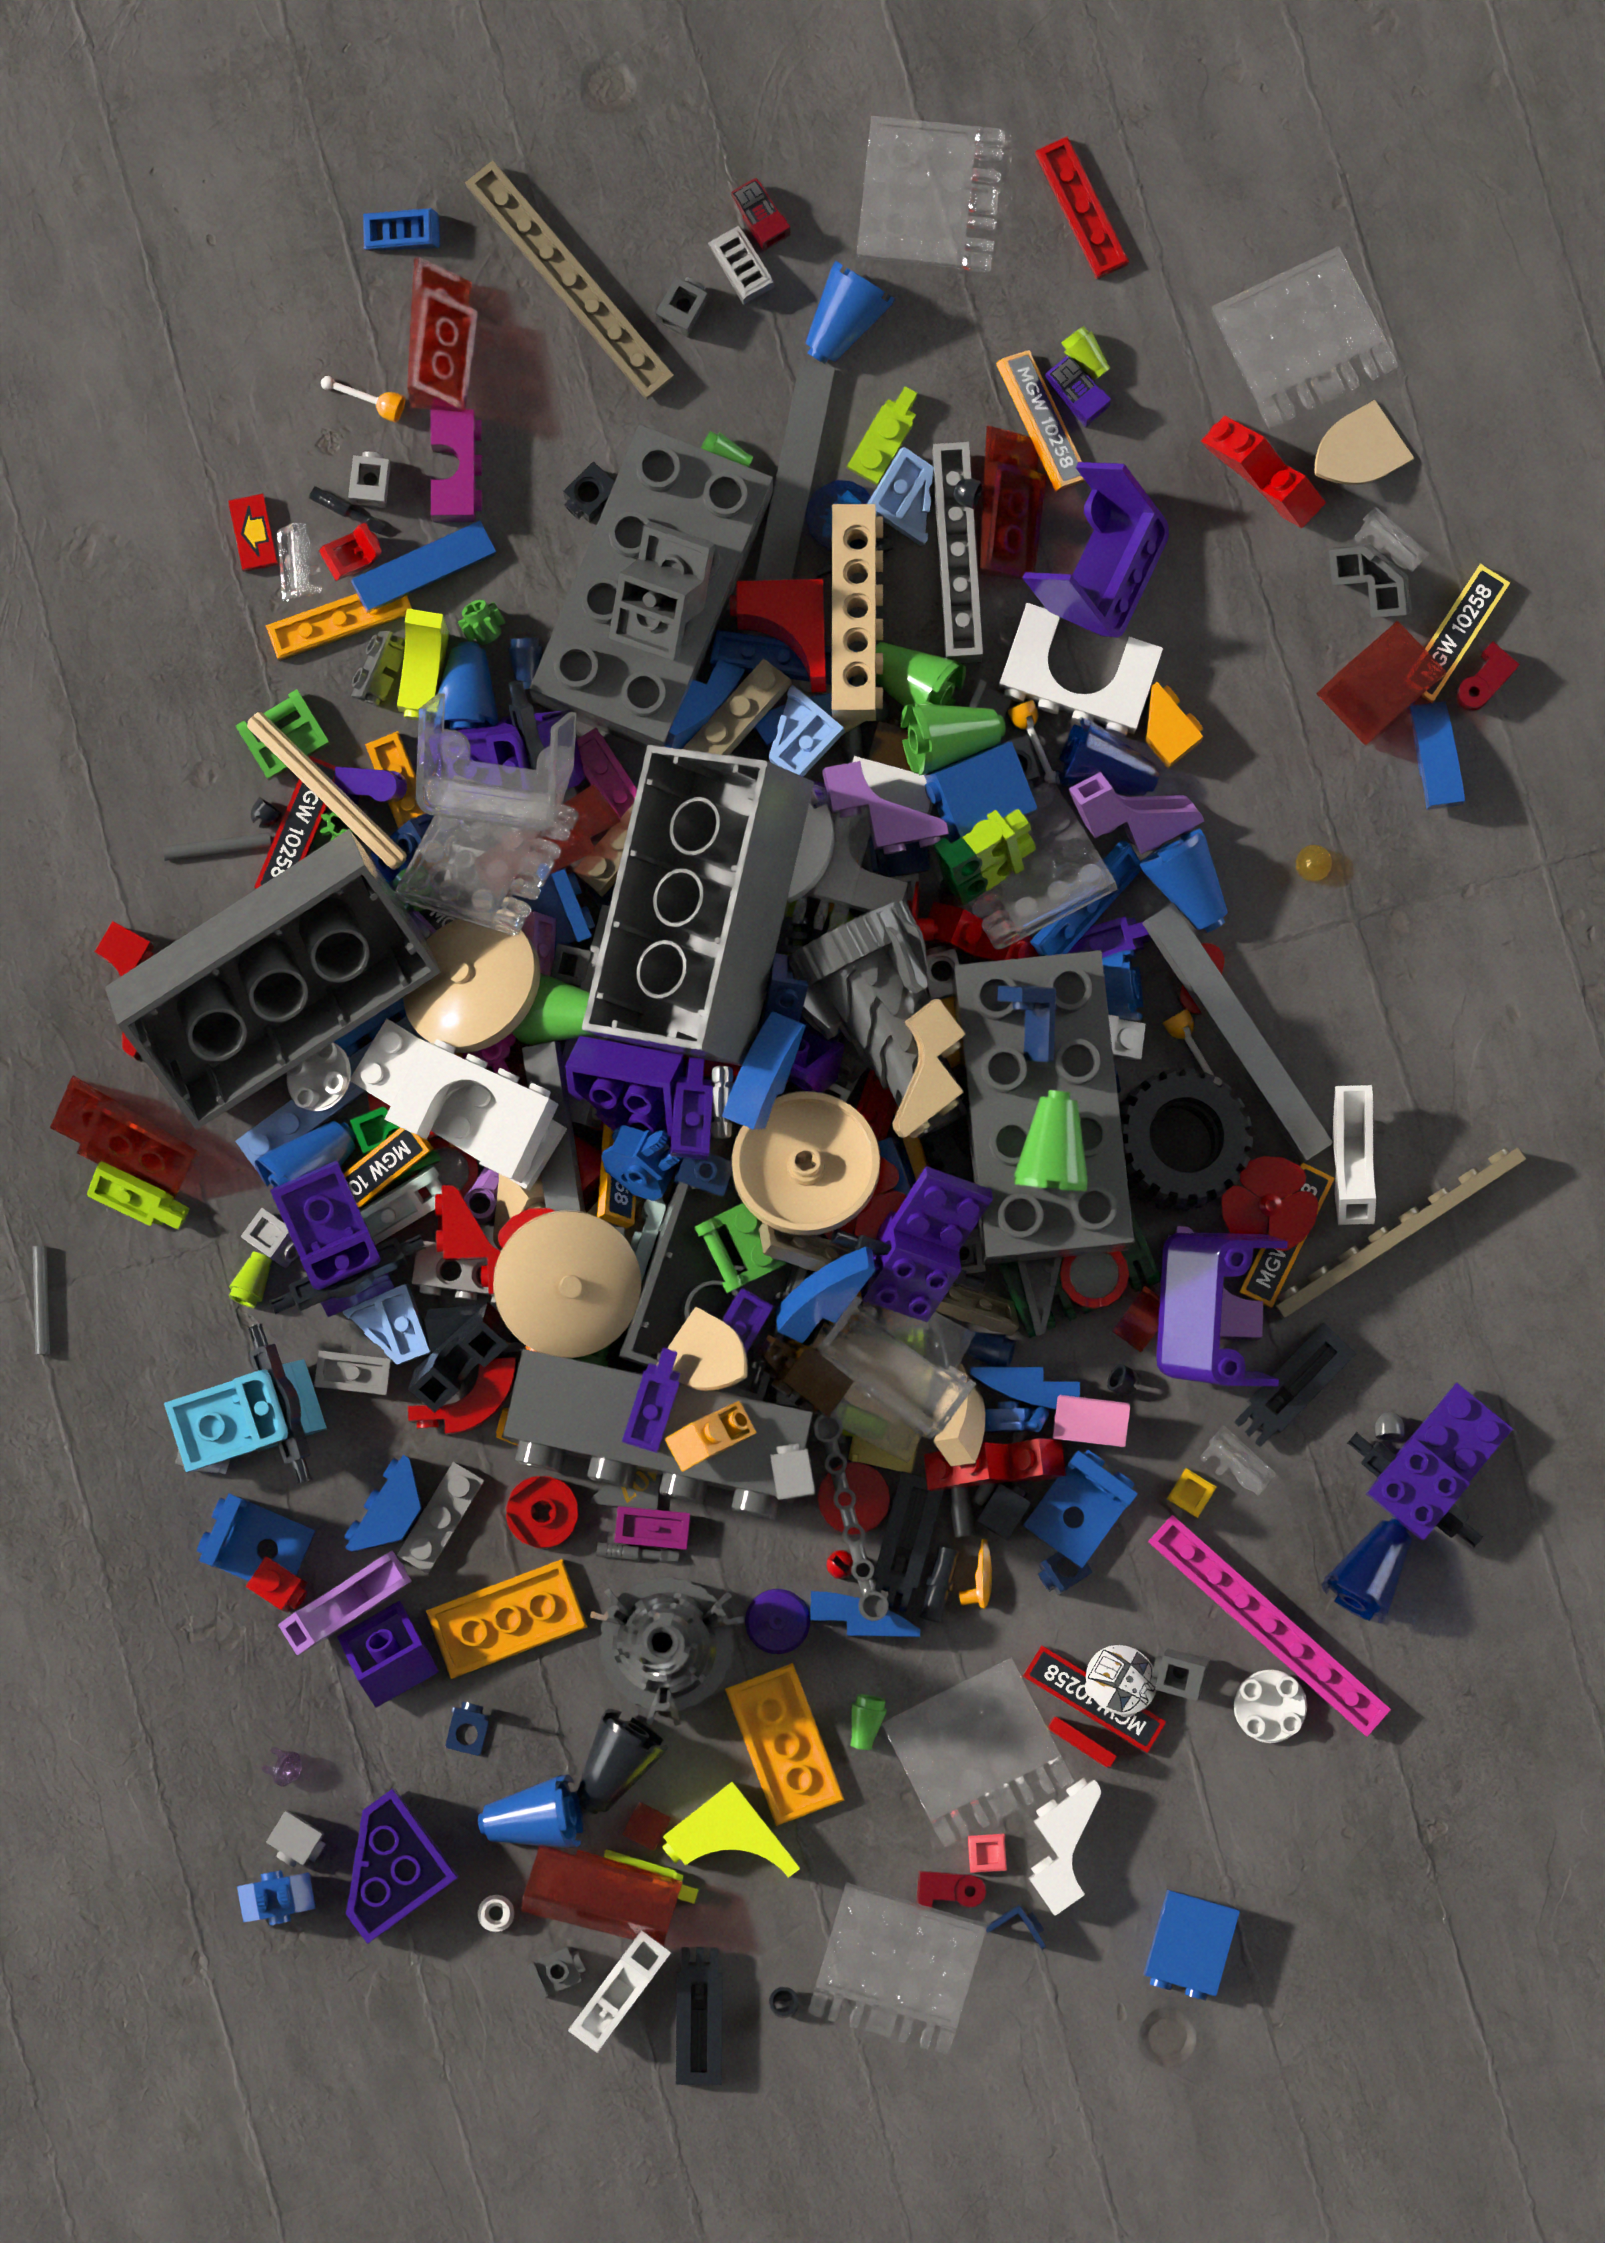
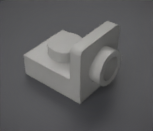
[241,1208,299,1268]

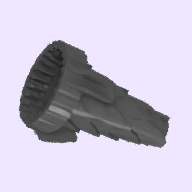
[787,900,968,1138]
[590,1577,744,1726]

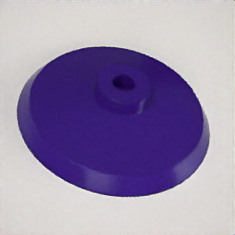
[745,1589,810,1654]

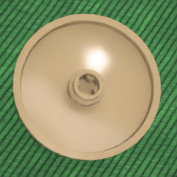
[403,914,540,1053]
[732,1092,880,1235]
[493,1210,641,1358]

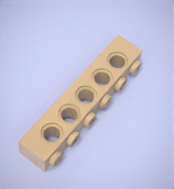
[832,504,883,721]

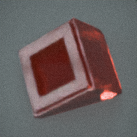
[622,1802,672,1851]

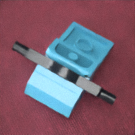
[164,1323,327,1484]

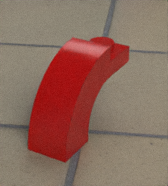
[408,1358,517,1435]

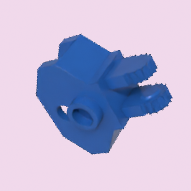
[601,1125,683,1201]
[237,1870,317,1925]

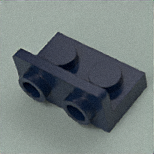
[758,953,808,1034]

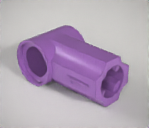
[464,1167,499,1224]

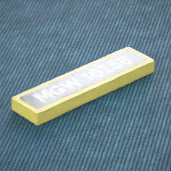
[1403,564,1510,703]

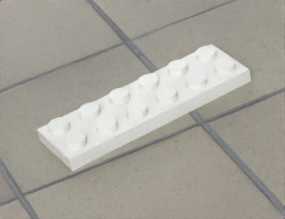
[350,1019,567,1191]

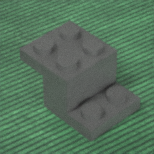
[609,522,715,661]

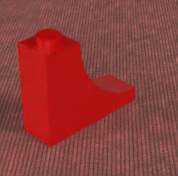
[730,579,826,692]

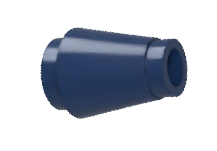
[508,638,543,689]
[960,1330,1016,1367]

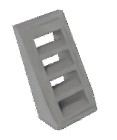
[708,226,774,305]

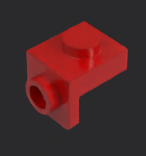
[319,523,382,581]
[246,1556,308,1613]

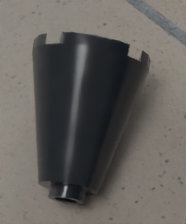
[576,1709,668,1814]

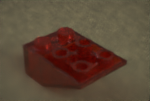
[1316,620,1447,747]

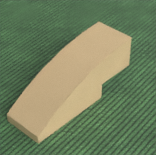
[933,1364,985,1466]

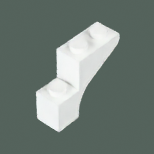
[1332,1085,1376,1225]
[1029,1778,1101,1915]

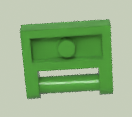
[236,689,330,781]
[695,1203,786,1293]

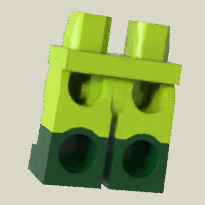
[933,809,1036,906]

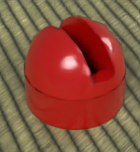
[827,1550,853,1579]

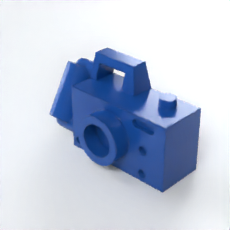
[984,1402,1049,1433]

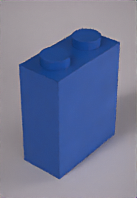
[924,741,1038,842]
[1143,1889,1240,2001]

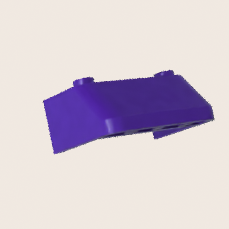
[1023,462,1169,638]
[1156,1233,1287,1386]

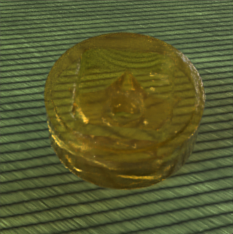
[1295,845,1332,882]

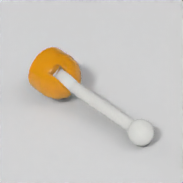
[321,376,406,423]
[1007,700,1059,785]
[1163,1009,1222,1086]

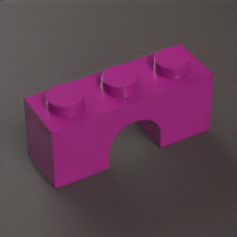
[431,409,483,522]

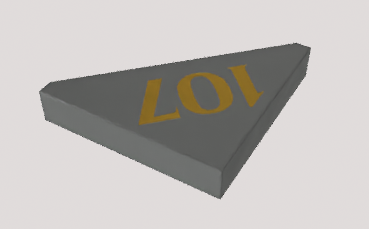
[590,1470,661,1510]

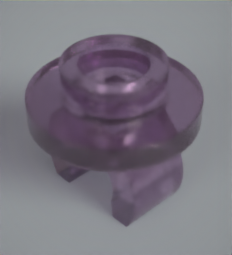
[261,1747,302,1787]

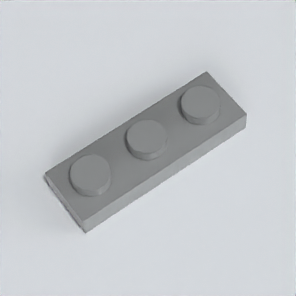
[397,1462,485,1574]

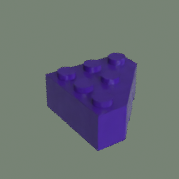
[565,1036,686,1148]
[346,1788,459,1944]

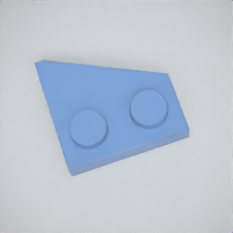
[867,447,933,546]
[769,685,845,777]
[343,1284,431,1365]

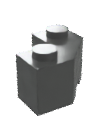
[1329,544,1412,618]

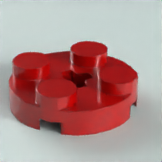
[506,1476,579,1548]

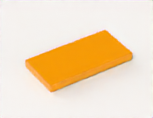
[426,1559,588,1679]
[725,1663,844,1826]

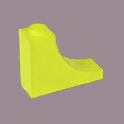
[397,608,449,721]
[662,1781,800,1878]

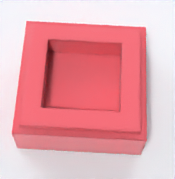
[968,1834,1007,1873]

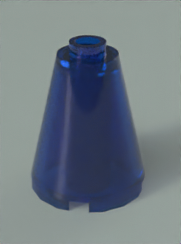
[1055,717,1160,797]
[1321,1518,1412,1623]

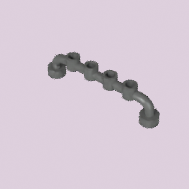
[813,1414,888,1621]

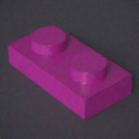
[614,1506,690,1550]

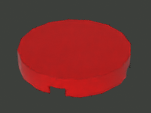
[818,1462,890,1535]

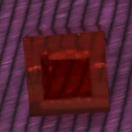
[1112,1286,1160,1352]

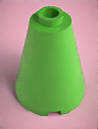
[876,642,966,707]
[901,703,1005,775]
[512,973,595,1045]
[1014,1090,1088,1191]

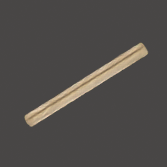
[247,712,407,870]

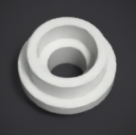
[478,1895,514,1932]

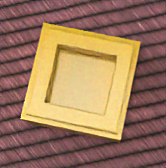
[1166,1468,1217,1518]

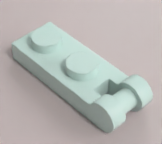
[360,1165,443,1244]
[630,1198,666,1282]

